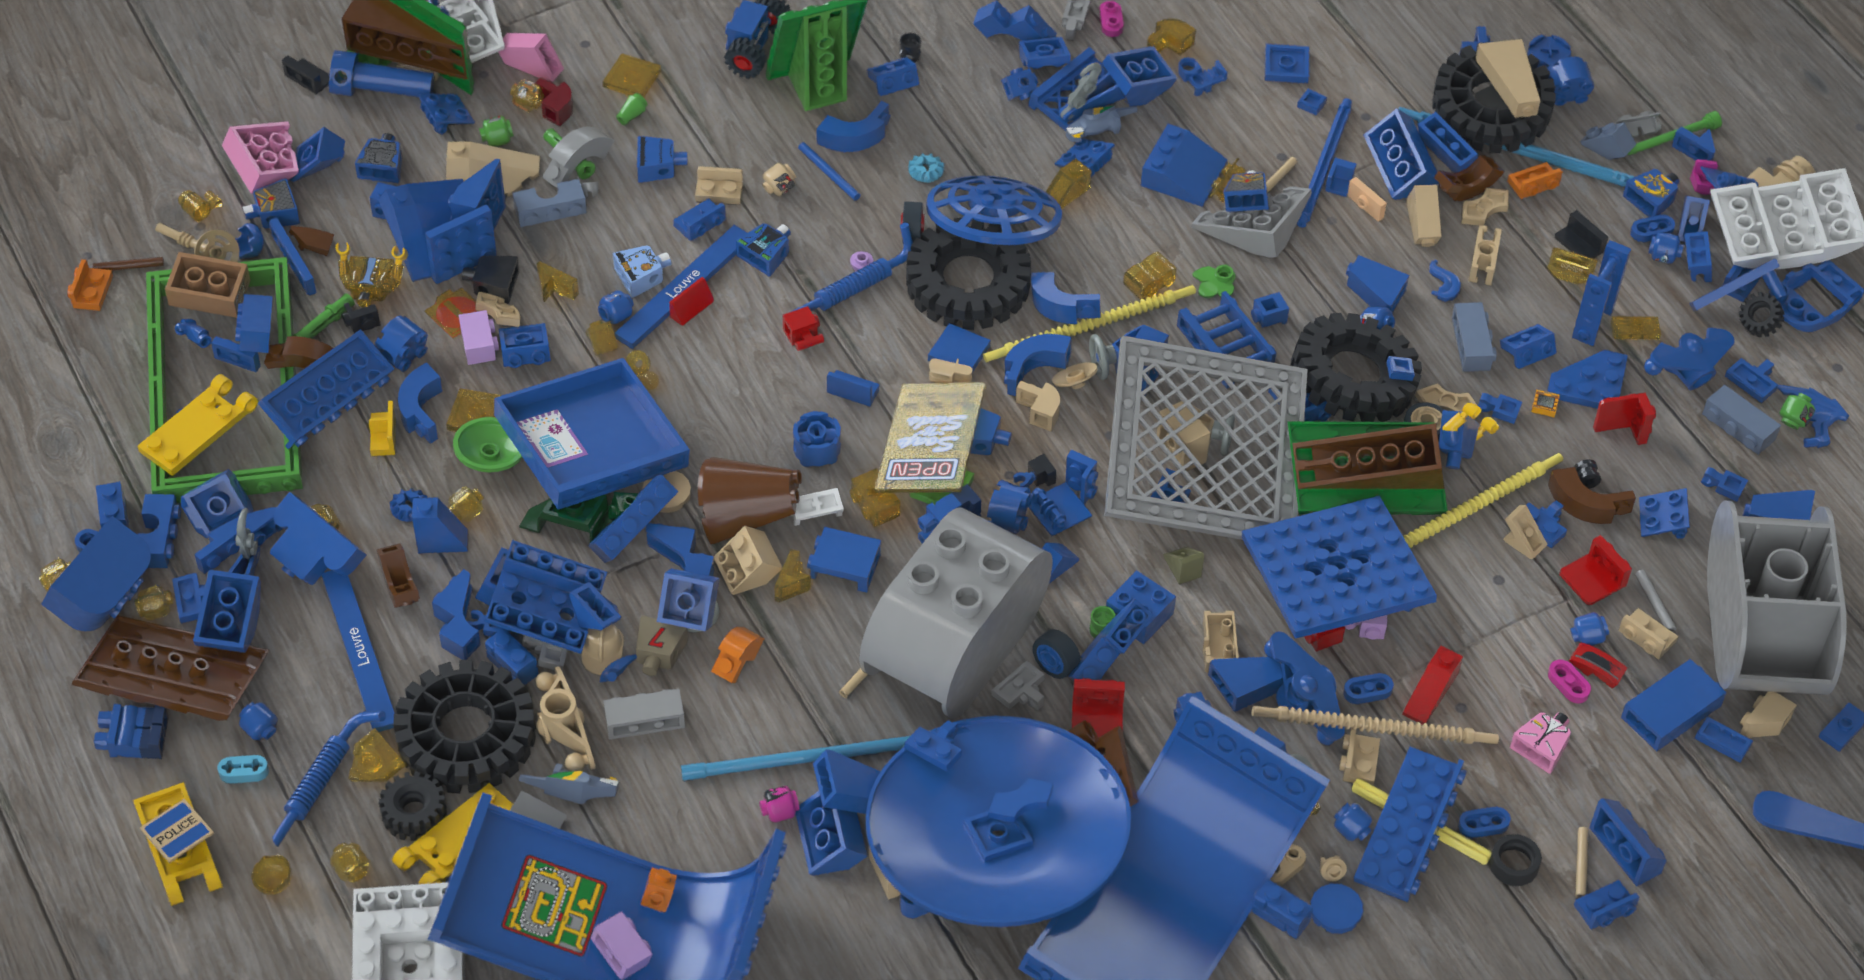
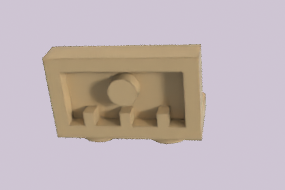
[695,166,743,204]
[1619,608,1678,659]
[1339,727,1380,785]

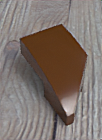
[289,226,334,256]

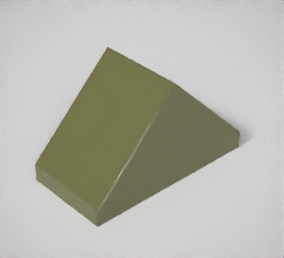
[1163,547,1204,585]

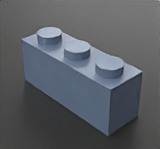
[1452,302,1496,372]
[1702,385,1781,455]

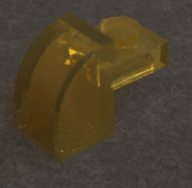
[1147,18,1196,56]

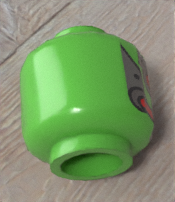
[479,116,513,147]
[1779,393,1816,430]

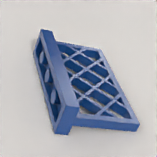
[1028,47,1106,131]

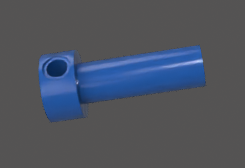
[329,50,434,97]

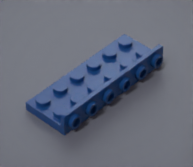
[258,329,394,449]
[1353,747,1467,902]

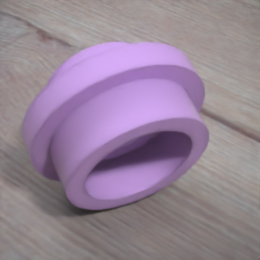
[850,251,873,271]

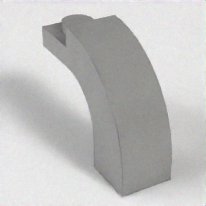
[542,127,615,187]

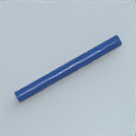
[798,142,861,201]

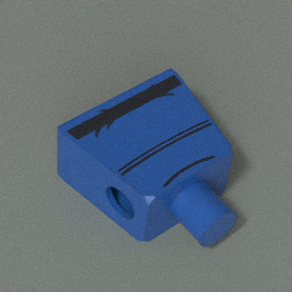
[637,136,688,182]

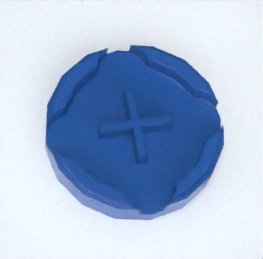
[1527,34,1571,68]
[1310,884,1363,934]

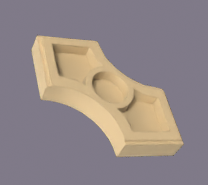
[1462,188,1509,226]
[1415,384,1480,415]

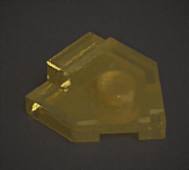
[349,728,406,782]

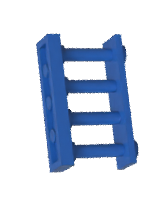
[1572,240,1631,346]
[1177,291,1276,389]

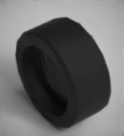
[1489,834,1542,886]

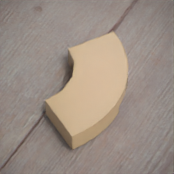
[475,292,520,327]

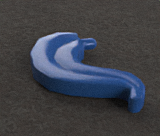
[1429,260,1461,301]

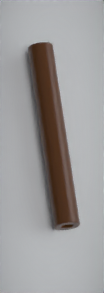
[93,257,164,271]

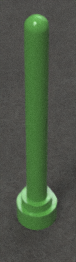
[1627,111,1722,155]

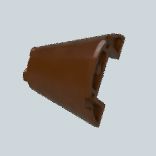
[698,457,802,544]

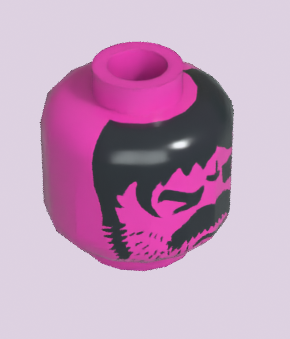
[759,786,799,823]

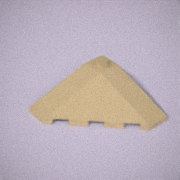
[446,142,540,197]

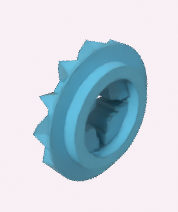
[908,153,944,182]

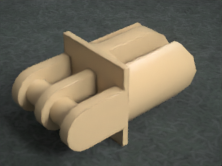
[929,358,972,391]

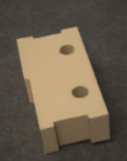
[1203,611,1239,672]

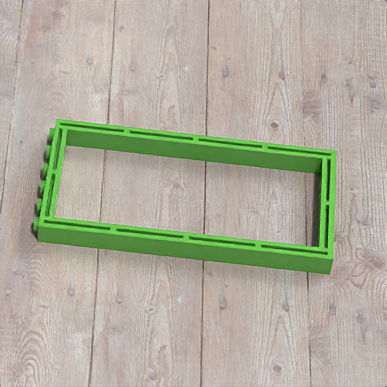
[146,257,303,503]

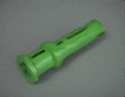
[543,128,595,180]

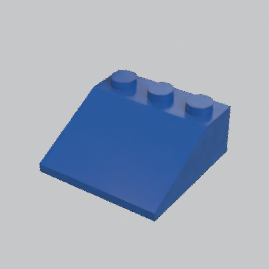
[1141,123,1228,207]
[448,159,506,229]

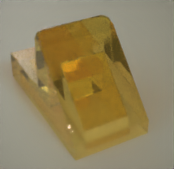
[537,261,579,302]
[774,549,811,602]

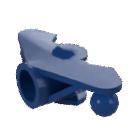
[1644,328,1735,390]
[1264,631,1345,745]

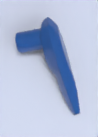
[599,654,637,683]

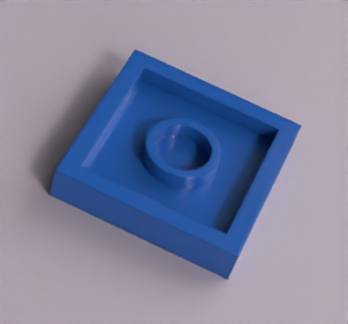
[1265,44,1309,83]
[928,323,991,373]

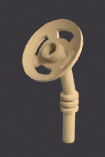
[156,223,239,262]

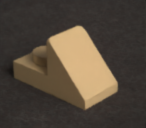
[1503,505,1548,559]

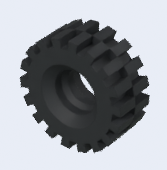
[379,771,447,841]

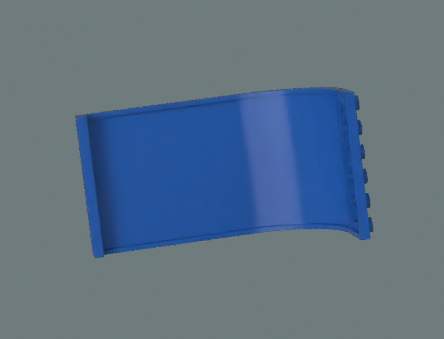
[1018,696,1330,980]

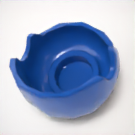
[236,223,264,259]

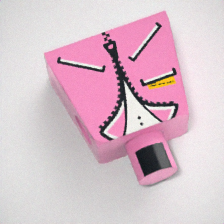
[1510,712,1571,774]

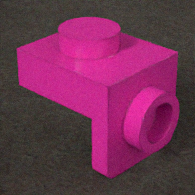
[1690,159,1718,195]

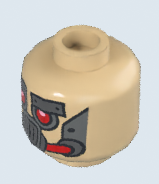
[762,163,797,196]

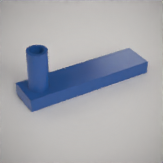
[1689,258,1787,311]

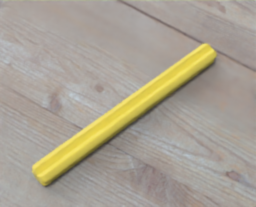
[1352,778,1492,865]

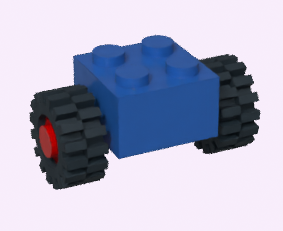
[724,0,792,79]

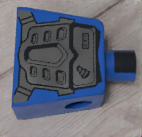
[355,133,402,184]

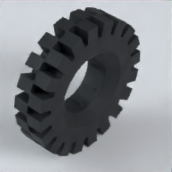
[1432,42,1556,153]
[393,660,536,794]

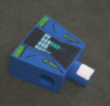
[736,224,791,277]

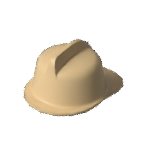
[582,624,624,675]

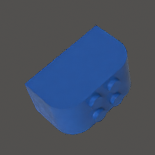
[41,516,151,631]

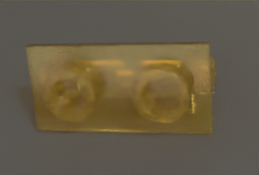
[1209,158,1245,202]

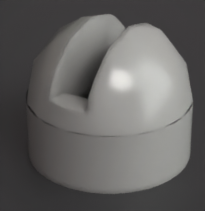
[580,182,599,198]

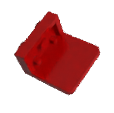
[1593,392,1656,445]
[1559,535,1632,605]
[1072,678,1125,738]

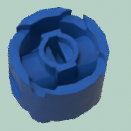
[1547,57,1594,106]
[375,315,428,372]
[793,411,841,467]
[987,480,1035,535]

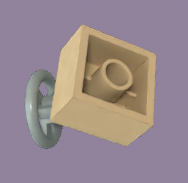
[1157,401,1235,471]

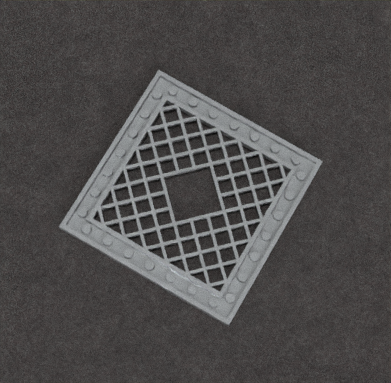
[1104,336,1308,540]

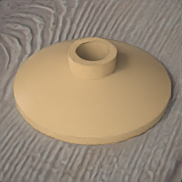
[1052,362,1098,389]

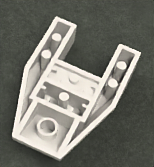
[439,0,505,63]

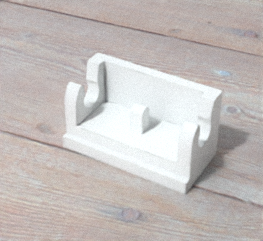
[791,488,844,526]

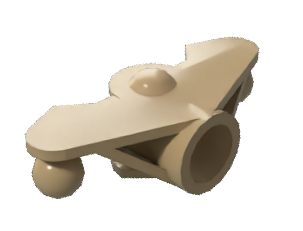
[536,666,595,771]

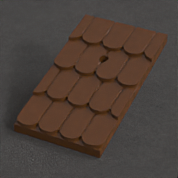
[71,615,269,721]

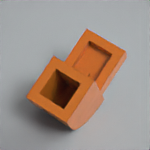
[711,627,765,683]

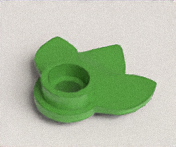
[1192,265,1235,298]

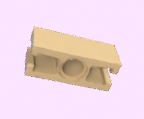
[1469,225,1502,286]

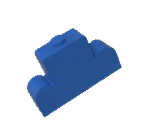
[270,492,367,585]

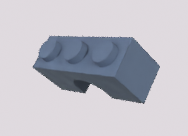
[512,179,587,227]

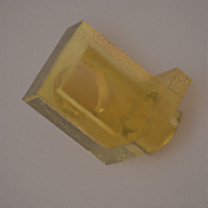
[585,320,619,356]

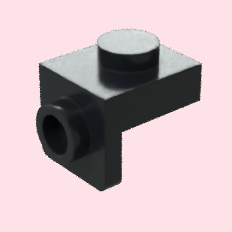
[342,303,380,334]

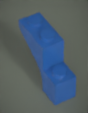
[973,0,1057,41]
[646,523,715,576]
[432,569,481,660]

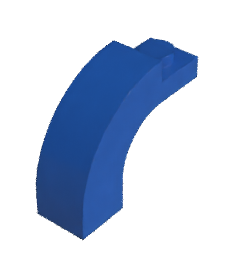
[817,101,890,152]
[1031,272,1101,324]
[1004,334,1072,396]
[398,362,442,444]

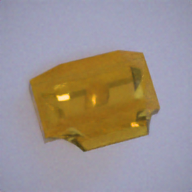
[1548,247,1598,285]

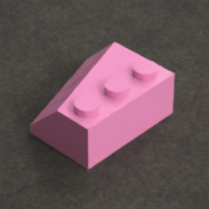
[222,121,299,194]

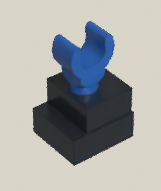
[1013,454,1056,487]

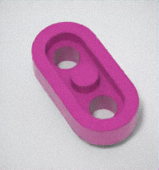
[1099,1,1124,37]
[1548,659,1591,703]

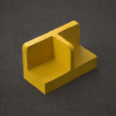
[369,401,396,456]

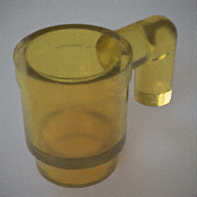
[178,190,222,222]

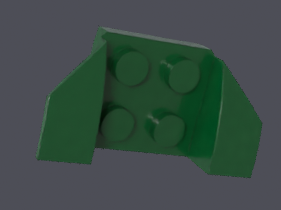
[519,495,612,543]

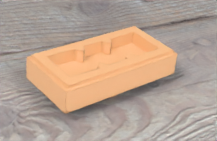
[1347,177,1387,222]

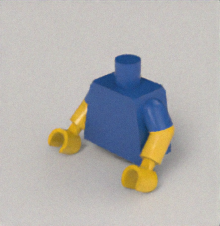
[1439,403,1499,470]

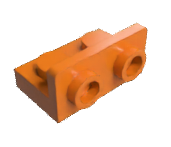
[67,259,113,311]

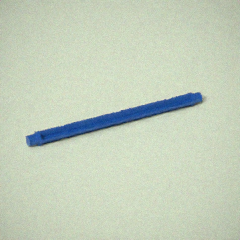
[1297,98,1352,228]

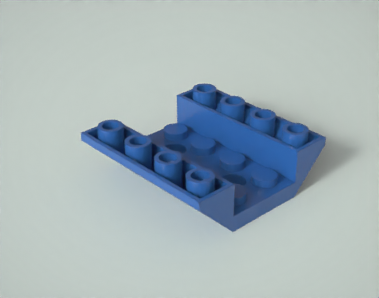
[484,540,607,654]

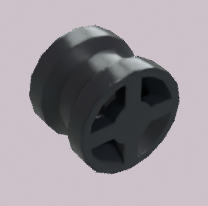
[1574,459,1602,489]

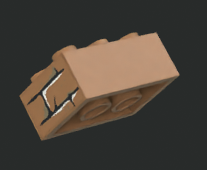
[165,252,250,318]

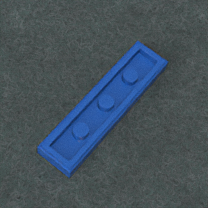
[269,218,316,296]

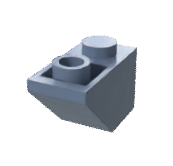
[1580,122,1636,160]

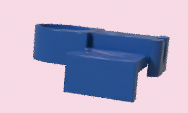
[1178,57,1228,96]

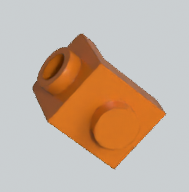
[641,867,677,912]

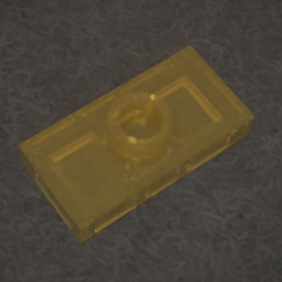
[1611,316,1661,339]

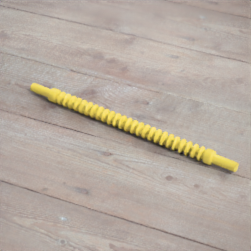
[983,285,1196,362]
[1403,453,1563,548]

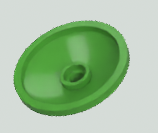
[453,417,523,472]

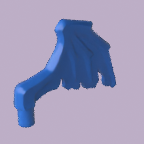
[1777,385,1849,449]

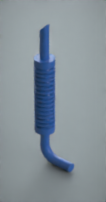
[791,223,913,312]
[272,711,386,847]

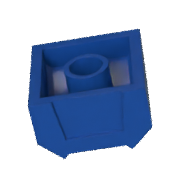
[181,469,254,538]

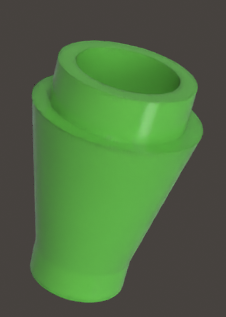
[616,93,648,125]

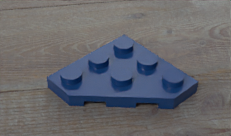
[1547,350,1628,409]

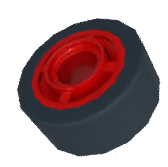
[901,201,925,244]

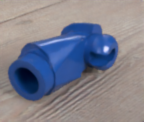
[175,319,212,348]

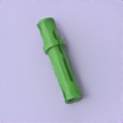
[293,293,355,339]

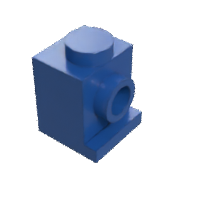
[1251,292,1289,328]

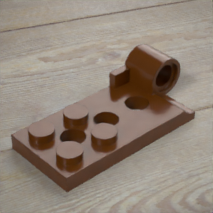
[1068,720,1139,807]

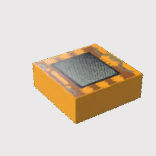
[1531,390,1560,417]

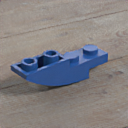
[194,507,283,574]
[1068,599,1153,681]

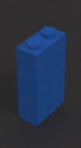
[1621,659,1727,752]

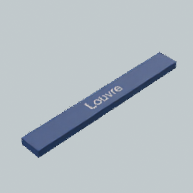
[614,225,747,349]
[321,570,395,734]

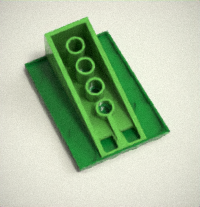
[765,0,868,111]

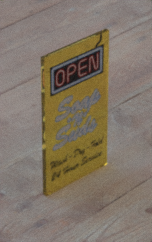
[874,382,986,493]

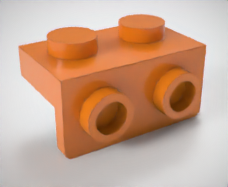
[1507,162,1563,199]

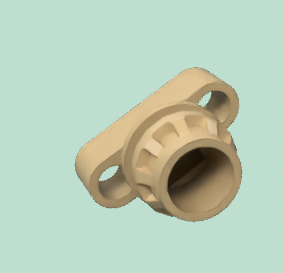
[1747,156,1816,187]

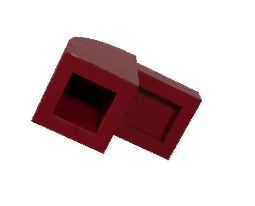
[535,77,573,127]

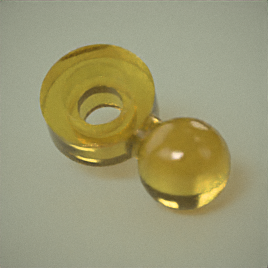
[626,350,659,390]

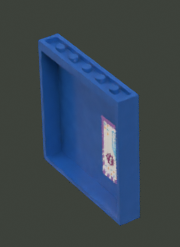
[494,358,690,510]

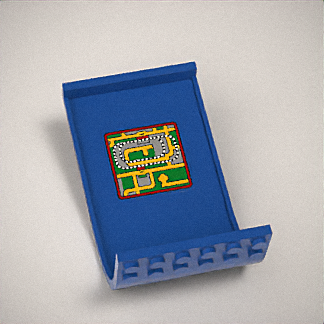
[427,792,787,980]

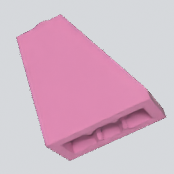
[498,33,564,82]

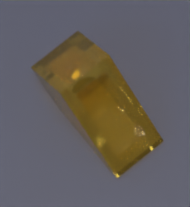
[1046,158,1092,209]

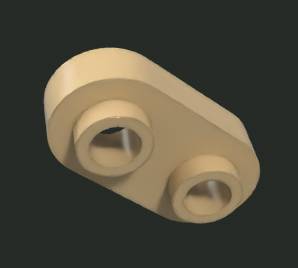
[1270,845,1306,886]

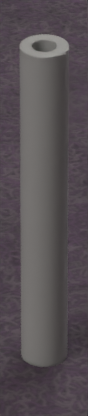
[1635,570,1676,632]

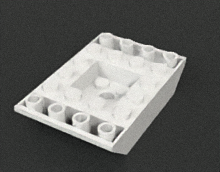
[352,882,465,980]

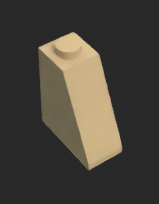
[1406,185,1441,247]

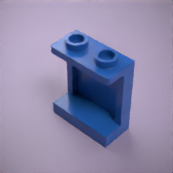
[807,527,881,593]

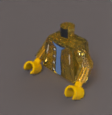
[335,242,408,308]

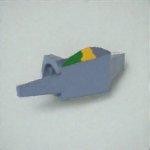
[1066,105,1137,142]
[519,763,619,804]

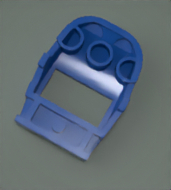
[1769,260,1864,332]

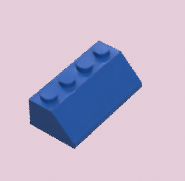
[1363,108,1439,200]

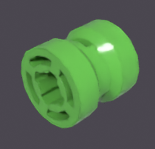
[1089,606,1115,638]

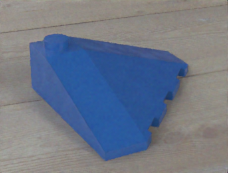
[379,179,464,282]

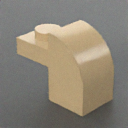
[1016,381,1060,431]

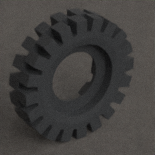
[906,217,1031,330]
[1290,313,1422,422]

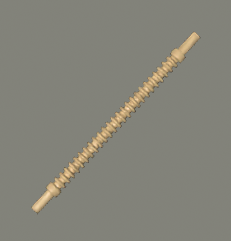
[1252,706,1499,744]

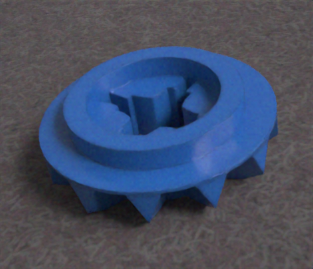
[390,487,428,522]

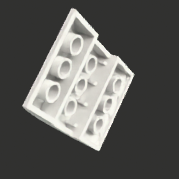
[1710,168,1864,269]

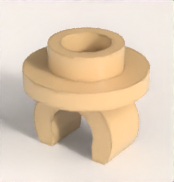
[1320,856,1347,882]

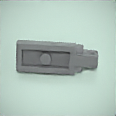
[1062,0,1092,40]

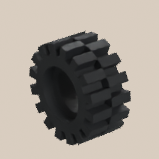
[1739,292,1785,337]

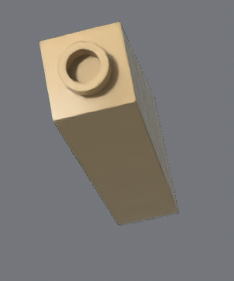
[1476,39,1540,117]

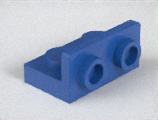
[867,57,919,96]
[673,198,726,241]
[1500,324,1556,369]
[1065,450,1099,505]
[1574,880,1640,930]

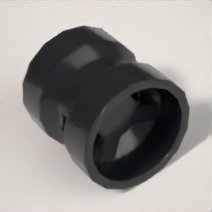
[899,33,921,63]

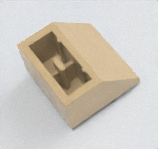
[714,526,783,595]

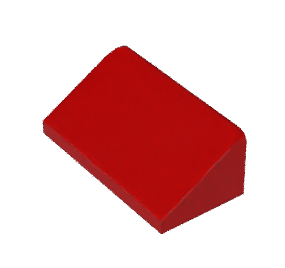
[669,277,714,325]

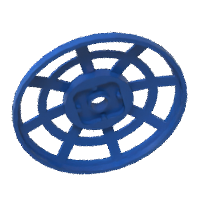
[926,175,1062,245]

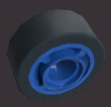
[1032,629,1081,679]

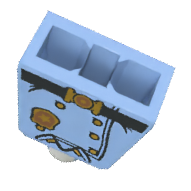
[613,245,671,298]

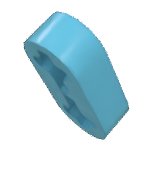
[217,755,269,783]

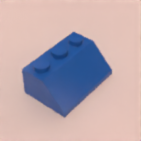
[796,791,867,876]
[1589,798,1666,887]

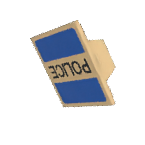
[140,799,214,863]

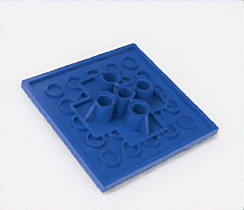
[1242,496,1437,639]

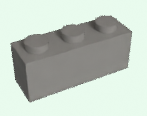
[603,689,685,740]

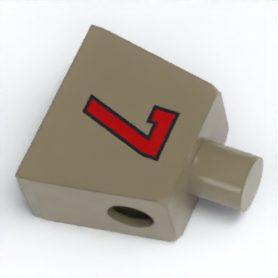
[636,615,688,676]

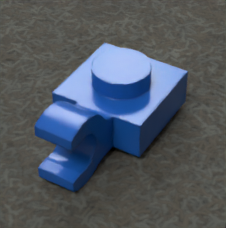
[1478,393,1522,424]
[1701,467,1748,502]

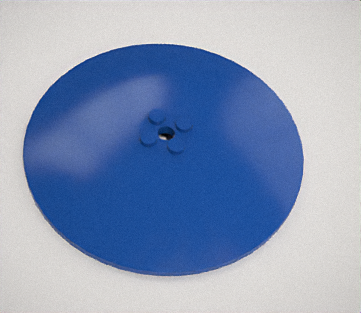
[866,716,1131,927]

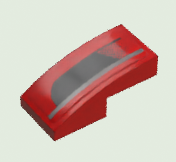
[1568,642,1628,689]

